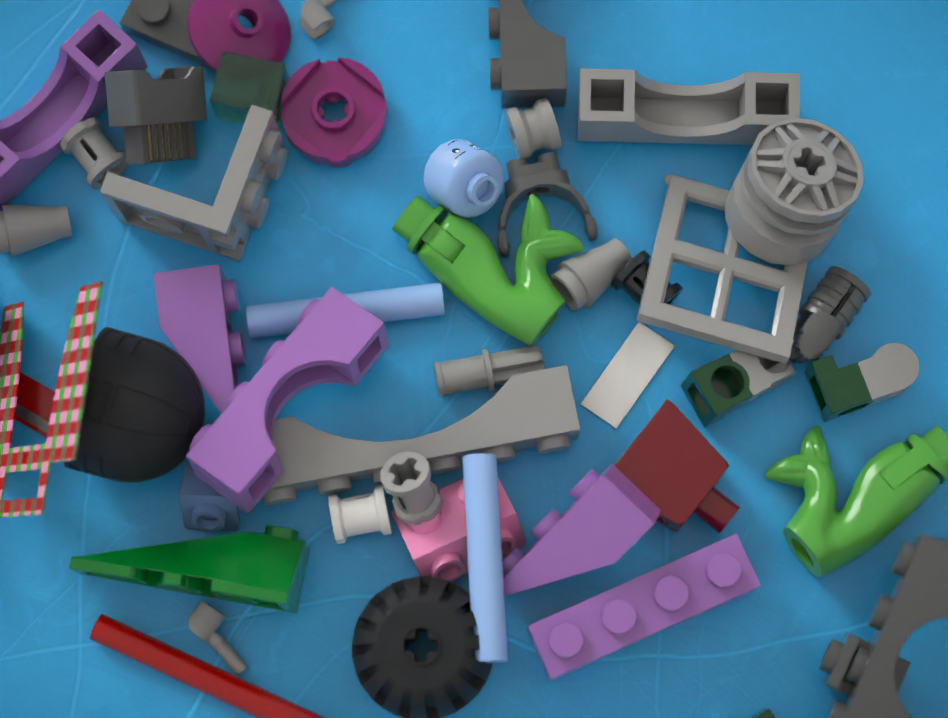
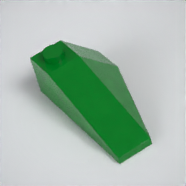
[69,525,310,613]

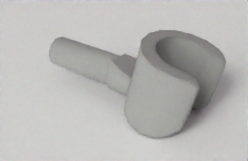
[300,0,338,40]
[188,602,248,676]

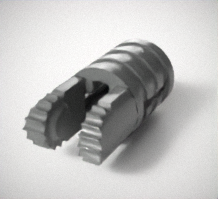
[789,266,871,363]

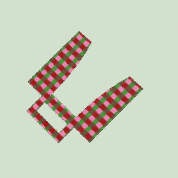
[0,281,103,518]

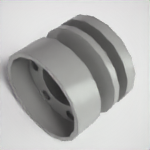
[725,118,864,266]

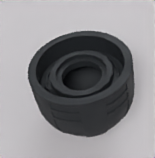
[63,327,205,483]

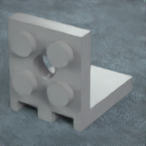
[100,104,288,262]

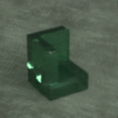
[209,52,289,129]

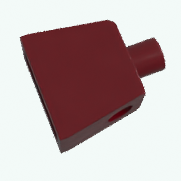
[614,399,740,534]

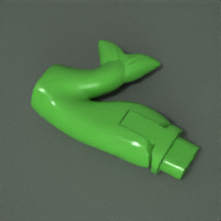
[392,194,585,347]
[765,425,948,577]

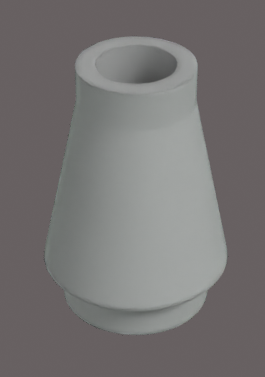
[0,204,72,257]
[550,238,632,311]

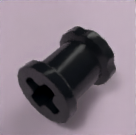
[610,250,683,306]

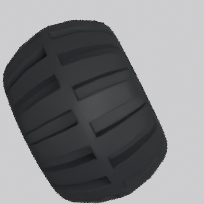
[352,576,493,718]

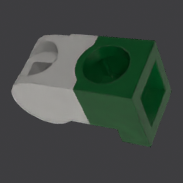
[804,342,920,422]
[680,350,797,428]

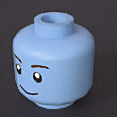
[423,139,504,218]

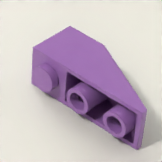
[153,264,246,414]
[502,464,661,596]

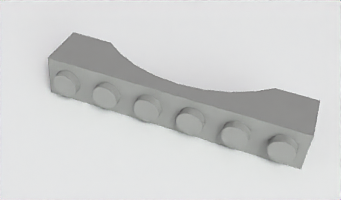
[261,365,580,506]

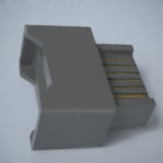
[104,66,207,164]

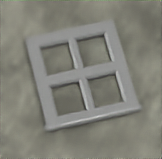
[636,174,808,364]

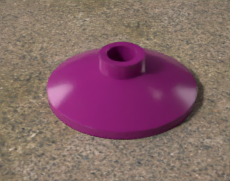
[187,0,291,80]

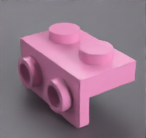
[391,478,527,582]

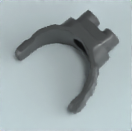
[497,152,598,257]

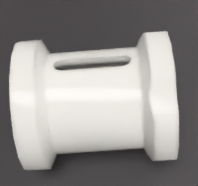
[328,485,392,545]

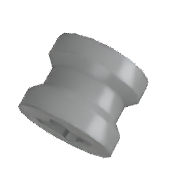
[505,98,562,159]

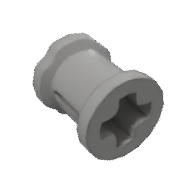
[60,117,130,189]
[380,451,443,525]

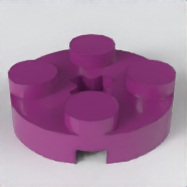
[281,58,388,168]

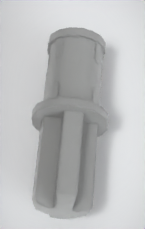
[433,346,545,397]

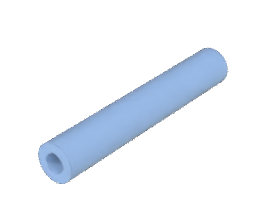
[246,282,445,338]
[462,453,508,663]

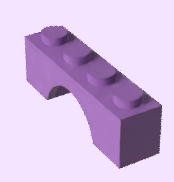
[0,9,148,210]
[186,287,389,514]
[527,533,761,682]

